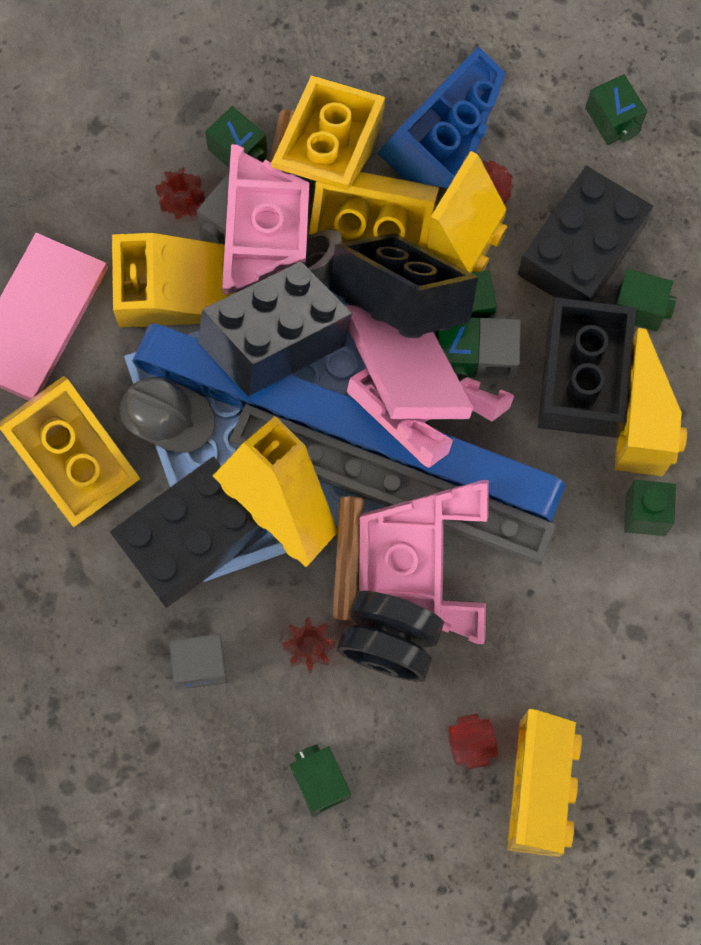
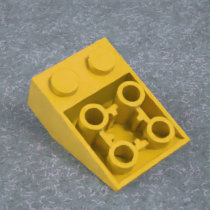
[112,233,238,328]
[213,416,338,567]

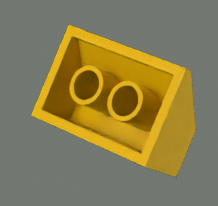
[309,172,439,250]
[507,709,582,857]

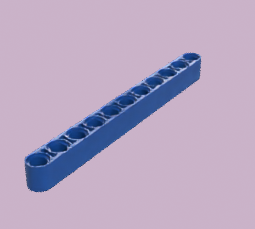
[132,323,566,522]

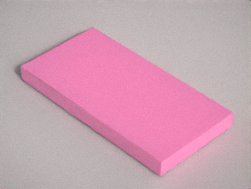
[0,233,108,401]
[345,305,473,419]

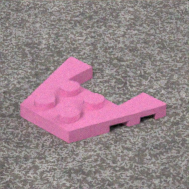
[346,368,514,468]
[359,480,489,644]

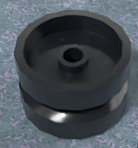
[337,591,444,682]

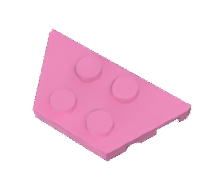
[222,144,309,294]

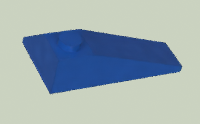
[377,46,506,189]

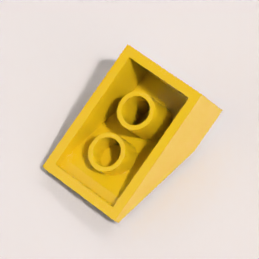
[271,75,385,190]
[427,151,508,273]
[614,328,687,476]
[0,376,140,527]

